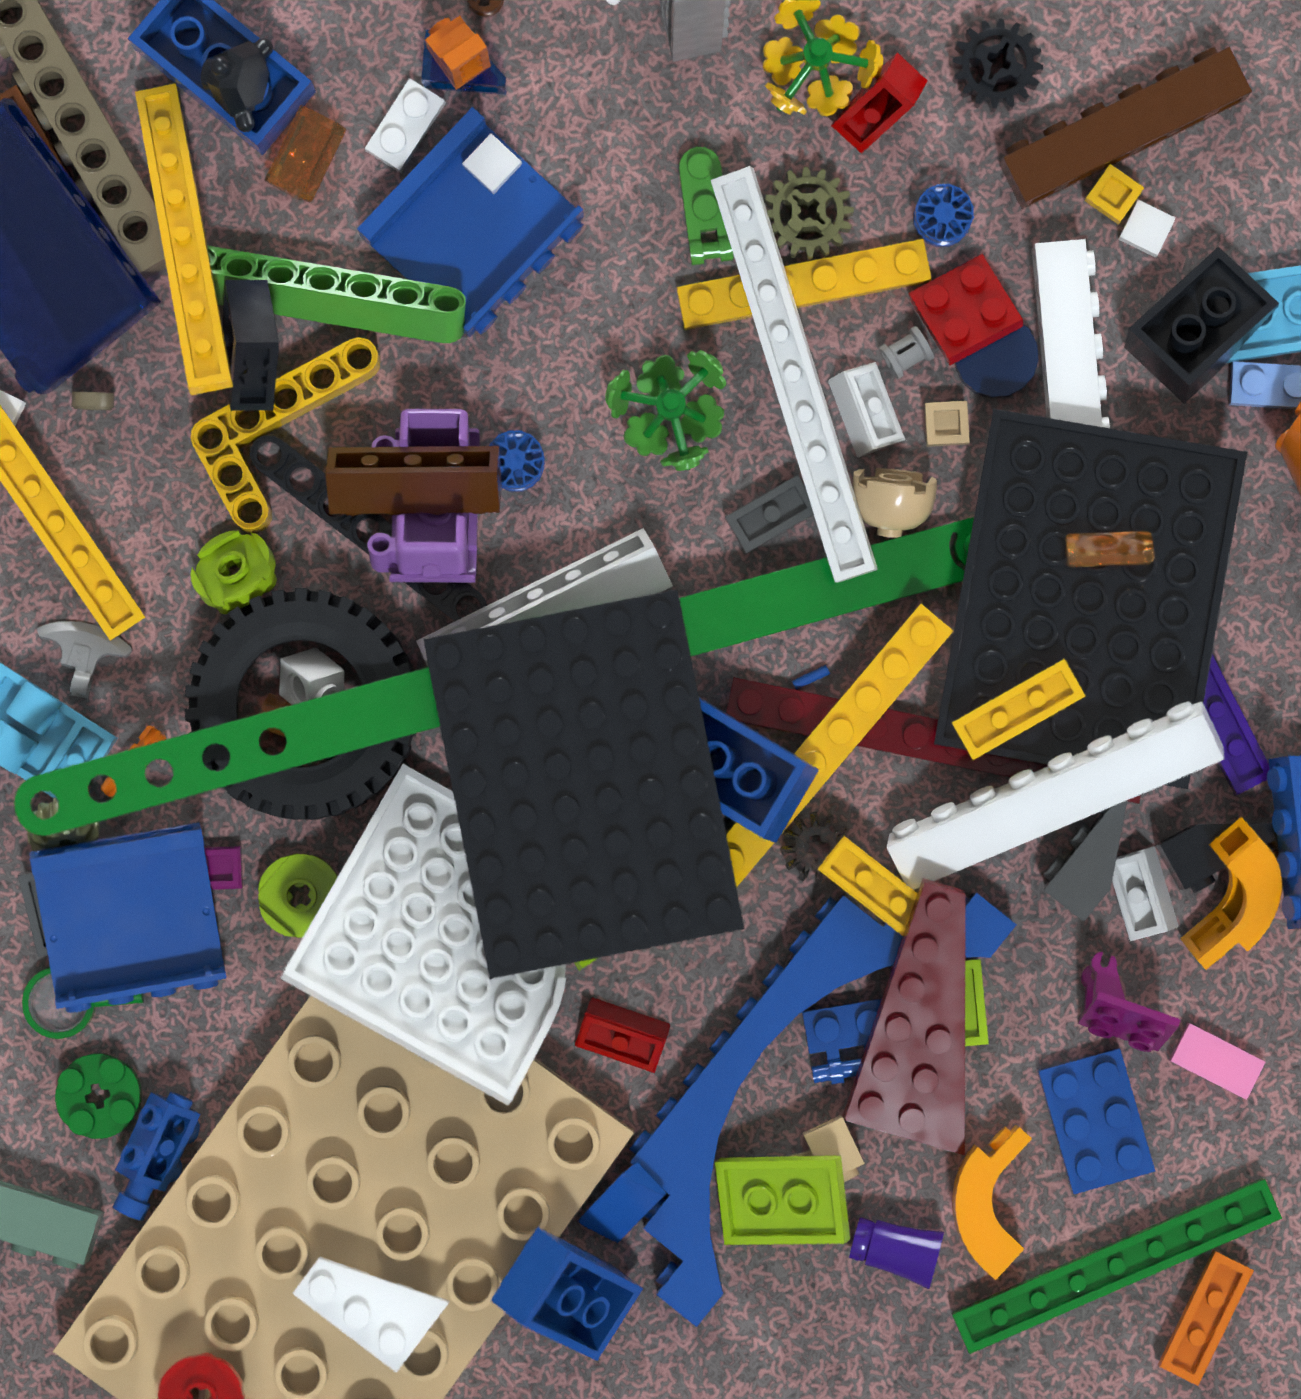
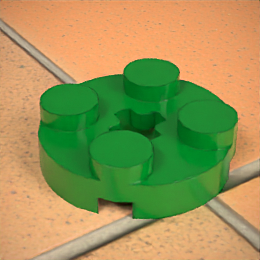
[55,1053,142,1139]

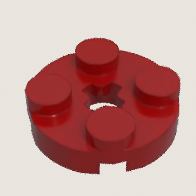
[157,1353,246,1399]

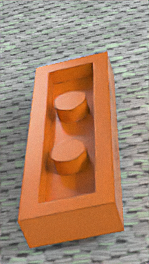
[1158,1250,1254,1386]

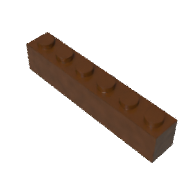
[1000,47,1252,209]

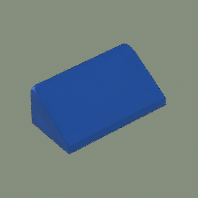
[578,1162,666,1243]

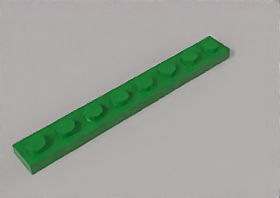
[951,1178,1282,1354]

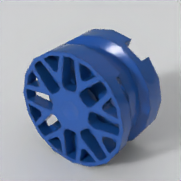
[913,184,974,247]
[489,430,545,492]

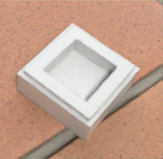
[462,134,522,195]
[1118,200,1176,258]

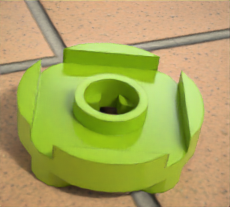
[190,530,277,615]
[258,854,338,938]

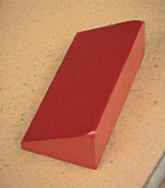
[575,997,671,1073]

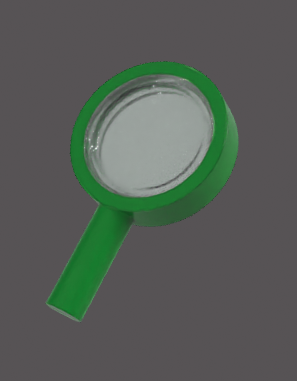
[22,968,144,1039]

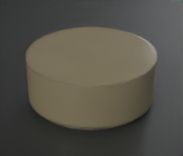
[71,392,114,411]

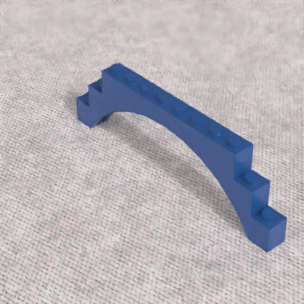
[629,893,1017,1327]

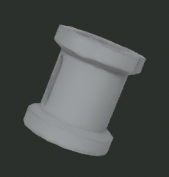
[879,326,934,380]

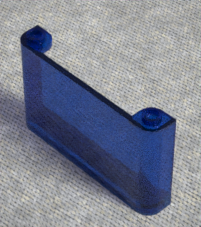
[0,98,161,394]

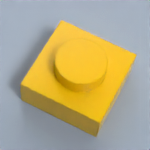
[1084,164,1144,225]

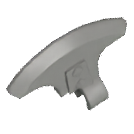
[37,621,132,699]

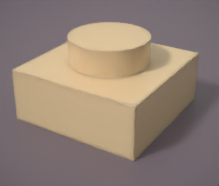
[924,401,970,447]

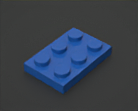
[1037,1048,1156,1194]

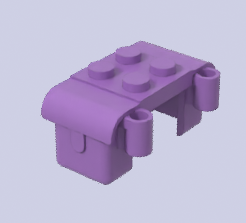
[368,409,480,583]

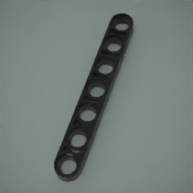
[250,435,487,621]

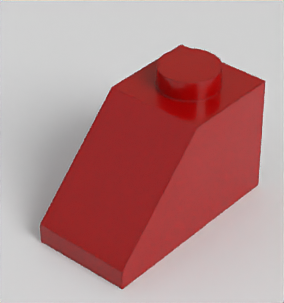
[831,52,928,154]

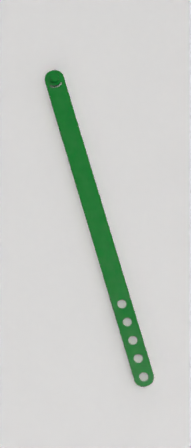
[14,517,974,836]

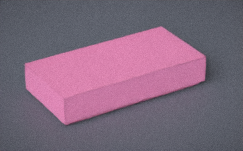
[1169,1023,1265,1100]

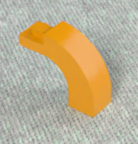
[1180,816,1282,970]
[952,1125,1032,1280]

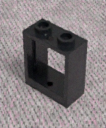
[222,280,279,411]

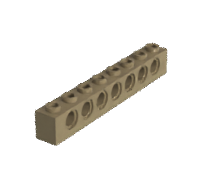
[0,0,166,281]

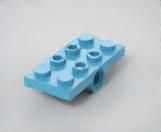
[0,662,118,798]

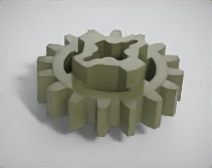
[764,167,854,260]

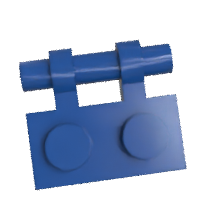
[802,998,882,1085]

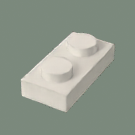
[365,78,446,173]

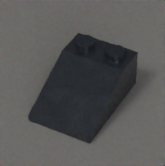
[1124,247,1279,404]

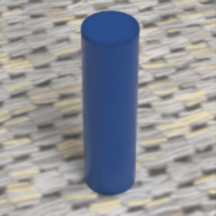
[792,665,830,690]

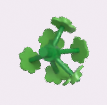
[605,350,726,471]

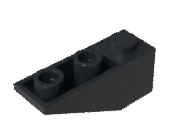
[1155,823,1278,893]

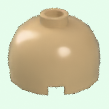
[852,468,937,538]

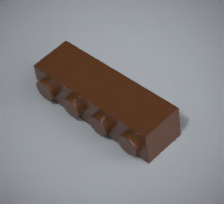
[325,446,502,516]

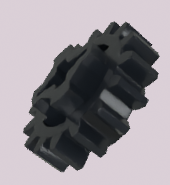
[951,18,1043,113]

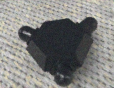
[201,38,273,132]

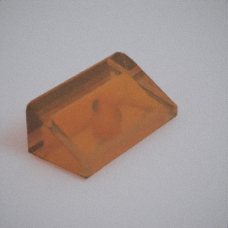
[265,105,346,202]
[1065,531,1155,567]

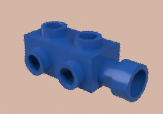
[113,1091,201,1221]

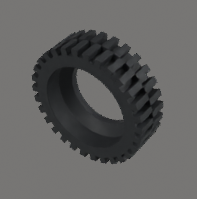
[184,588,416,820]

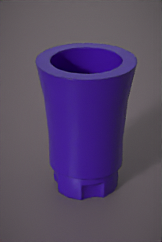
[849,1218,944,1290]

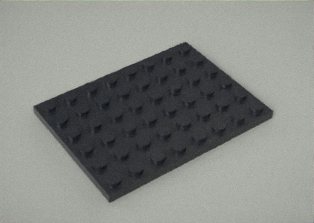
[934,409,1248,789]
[423,589,745,979]

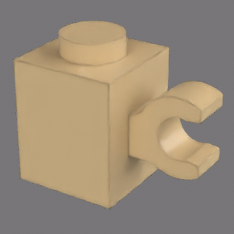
[788,1115,864,1182]

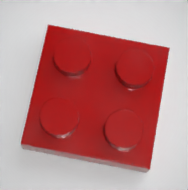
[908,254,1024,366]

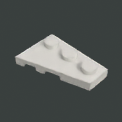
[293,1257,449,1373]

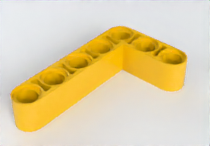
[191,337,381,533]

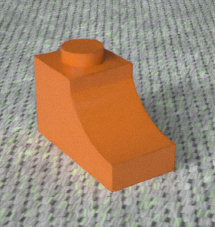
[425,15,491,90]

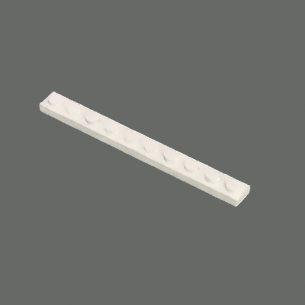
[711,166,878,583]

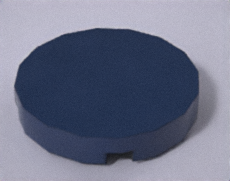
[955,325,1039,398]

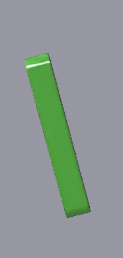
[207,245,466,343]

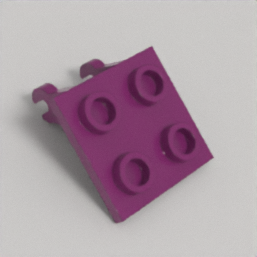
[1078,952,1181,1052]

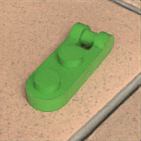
[679,147,733,265]

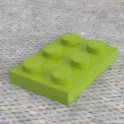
[715,1155,850,1245]

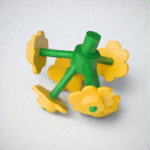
[763,0,883,116]

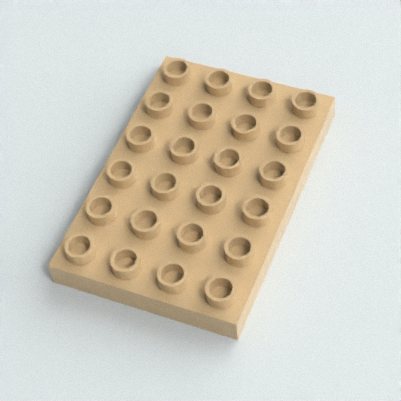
[53,995,634,1399]

